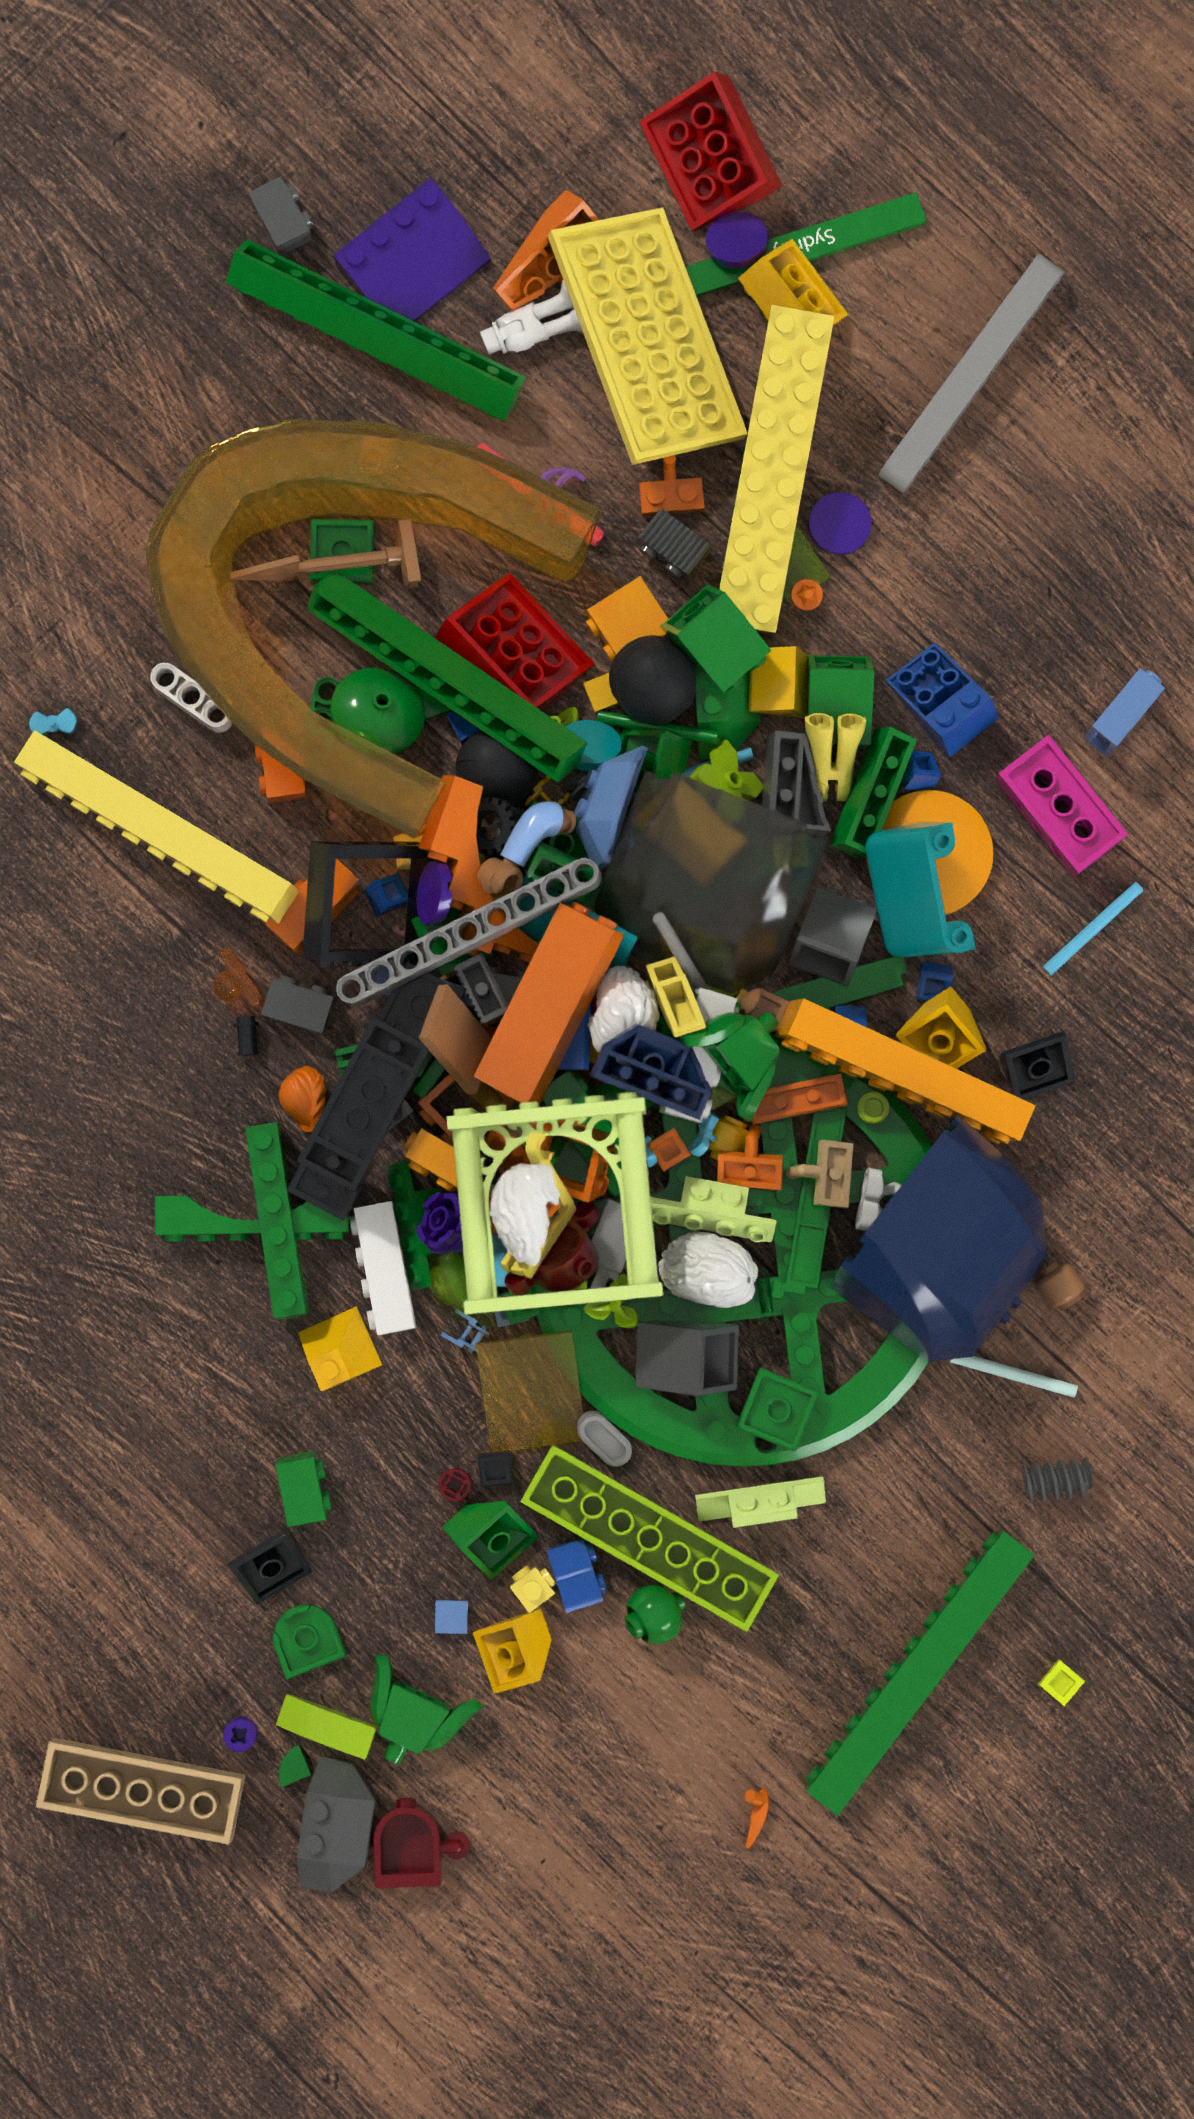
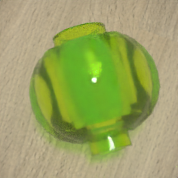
[428,1253,468,1310]

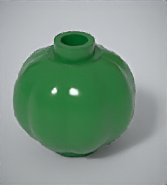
[624,1585,685,1644]

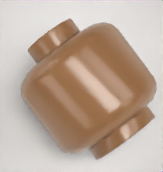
[1036,1261,1085,1311]

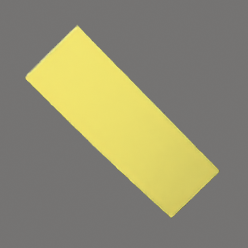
[646,957,706,1038]

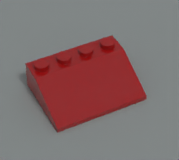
[639,71,782,231]
[435,572,595,712]

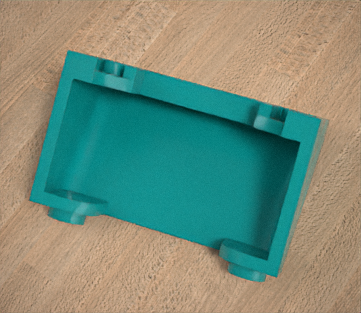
[866,822,976,957]

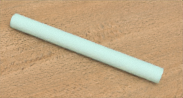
[950,1356,1078,1398]

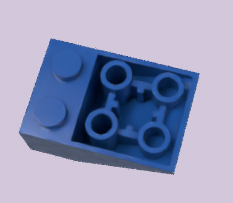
[885,642,999,757]

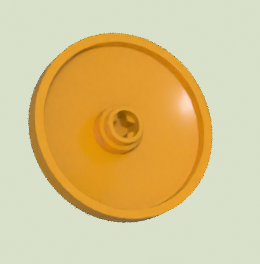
[866,790,993,915]

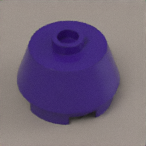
[417,1192,463,1253]

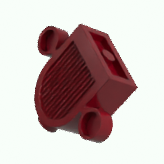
[504,1201,600,1296]
[367,1798,470,1888]

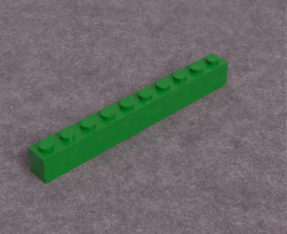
[226,239,526,421]
[306,571,587,783]
[804,1530,1035,1816]

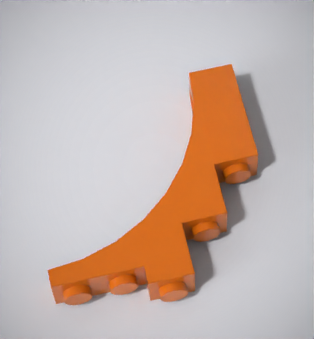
[419,775,539,963]

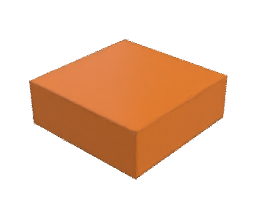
[647,1128,691,1172]

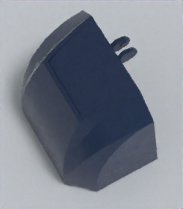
[829,1116,1048,1362]

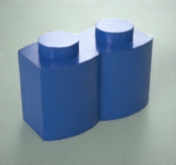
[546,1538,607,1613]

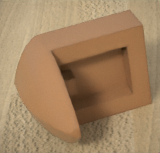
[740,988,790,1032]

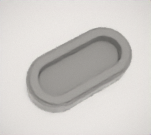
[577,1411,632,1467]

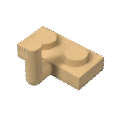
[786,1140,853,1208]

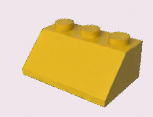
[738,239,849,326]

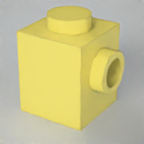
[510,1565,557,1613]

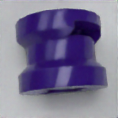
[223,1717,258,1752]

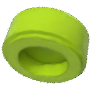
[857,1092,890,1125]

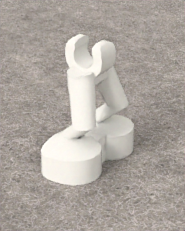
[855,1167,902,1231]

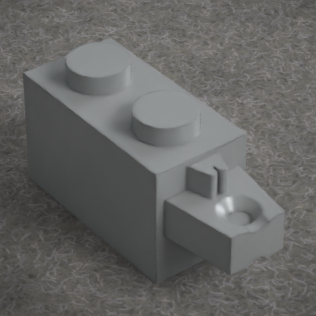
[590,1199,627,1289]

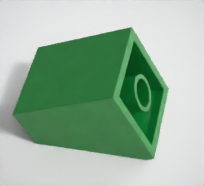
[660,584,771,693]
[806,655,875,749]

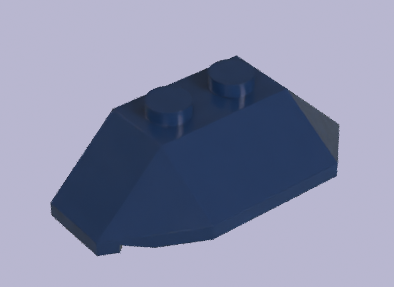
[590,1024,712,1120]

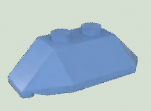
[574,746,648,870]

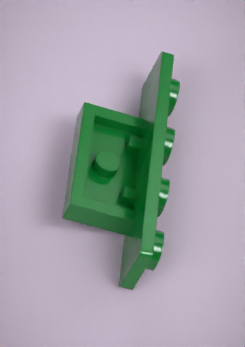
[388,1160,443,1291]

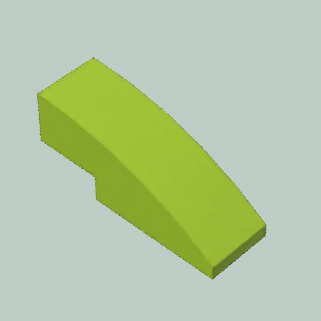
[276,1694,378,1760]

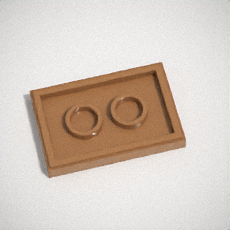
[419,985,492,1094]

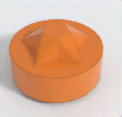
[790,579,823,611]

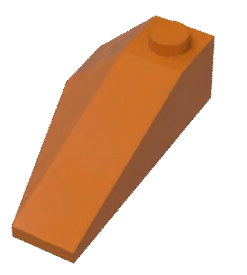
[492,190,599,311]

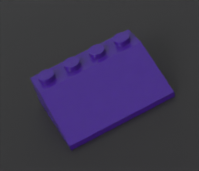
[333,177,491,322]

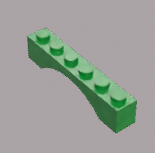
[245,1122,310,1320]
[155,1196,351,1242]

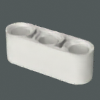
[150,663,233,733]

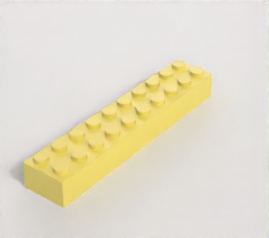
[719,305,834,635]

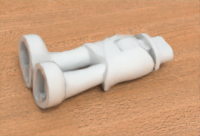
[480,280,583,355]

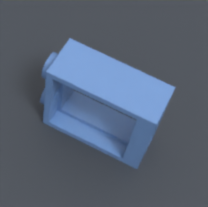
[1084,668,1165,758]

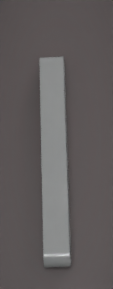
[878,254,1065,494]
[336,858,602,1007]

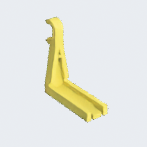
[501,1131,577,1278]

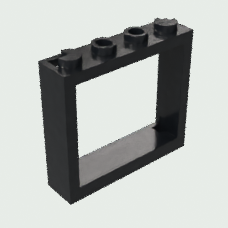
[302,841,435,967]

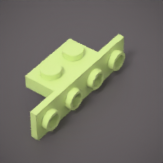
[650,1176,777,1242]
[695,1476,826,1528]

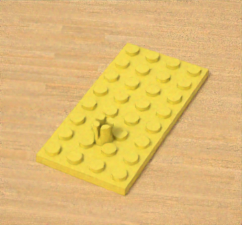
[548,208,748,465]

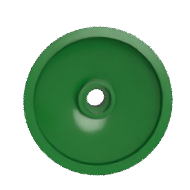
[330,667,425,757]

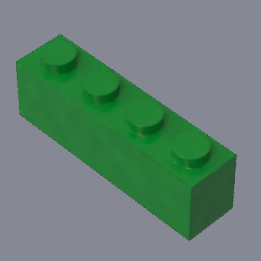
[829,727,917,858]
[541,1070,622,1200]

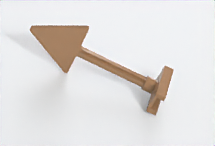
[229,519,421,590]

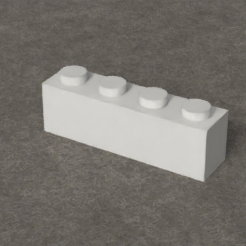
[659,987,739,1123]
[349,1201,417,1336]

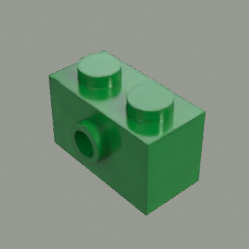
[275,1451,332,1527]

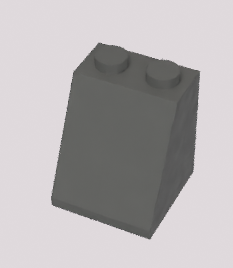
[788,887,877,987]
[635,1320,739,1396]

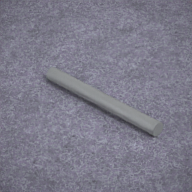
[653,913,710,990]

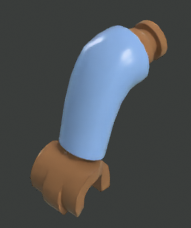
[477,802,576,894]

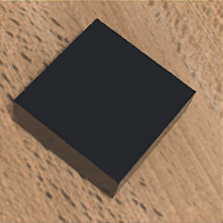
[477,1450,513,1488]

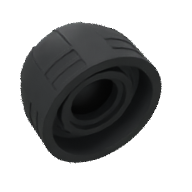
[609,635,696,725]
[456,730,538,808]

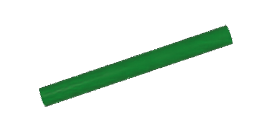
[597,711,720,745]

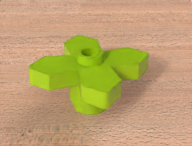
[690,740,763,826]

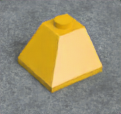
[896,986,986,1069]
[298,1306,382,1391]
[472,1609,552,1694]

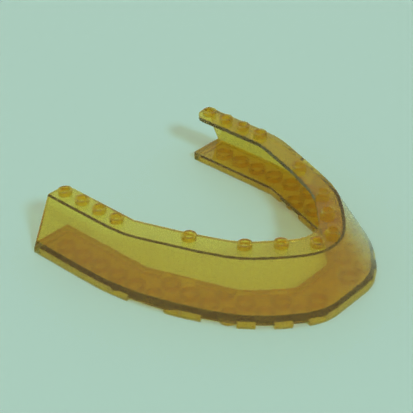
[146,418,601,839]

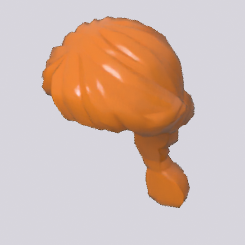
[278,1065,327,1133]

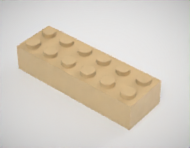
[36,1738,246,1844]

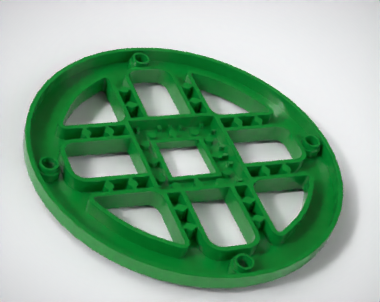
[531,1035,932,1467]

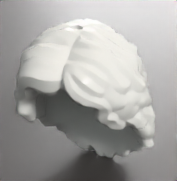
[587,965,660,1053]
[489,1163,561,1266]
[658,1231,758,1308]

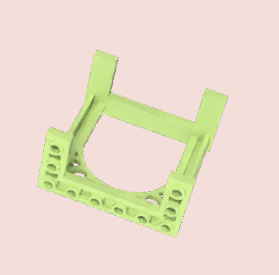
[447,1092,664,1314]

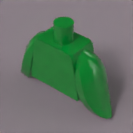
[681,1011,779,1122]
[370,1654,484,1764]

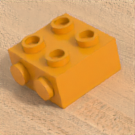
[585,576,670,663]
[404,1129,458,1192]

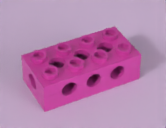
[995,735,1128,879]

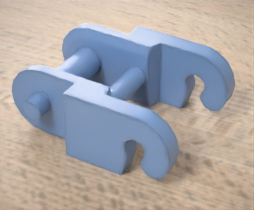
[441,1309,490,1353]

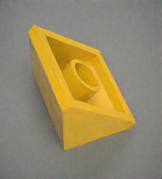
[748,646,809,719]

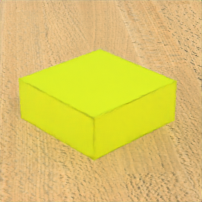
[1038,1659,1085,1706]

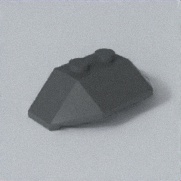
[297,1756,376,1893]

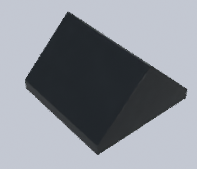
[998,1031,1075,1099]
[227,1528,313,1605]

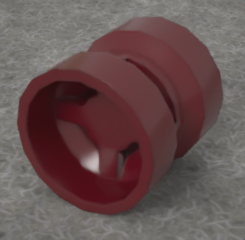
[438,1468,472,1501]

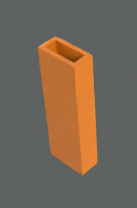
[473,901,625,1105]

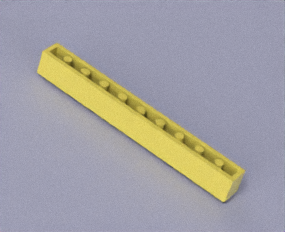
[14,730,299,924]

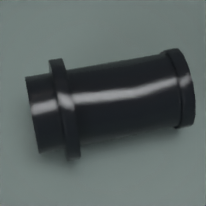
[233,1016,259,1056]

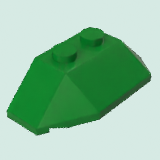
[692,663,760,761]

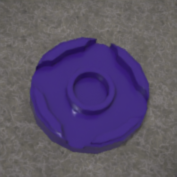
[706,212,769,269]
[808,492,872,556]
[417,861,452,926]

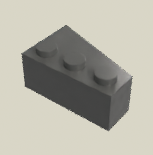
[760,730,831,837]

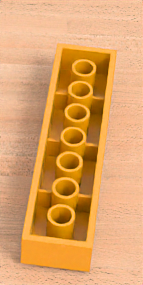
[775,998,1036,1144]

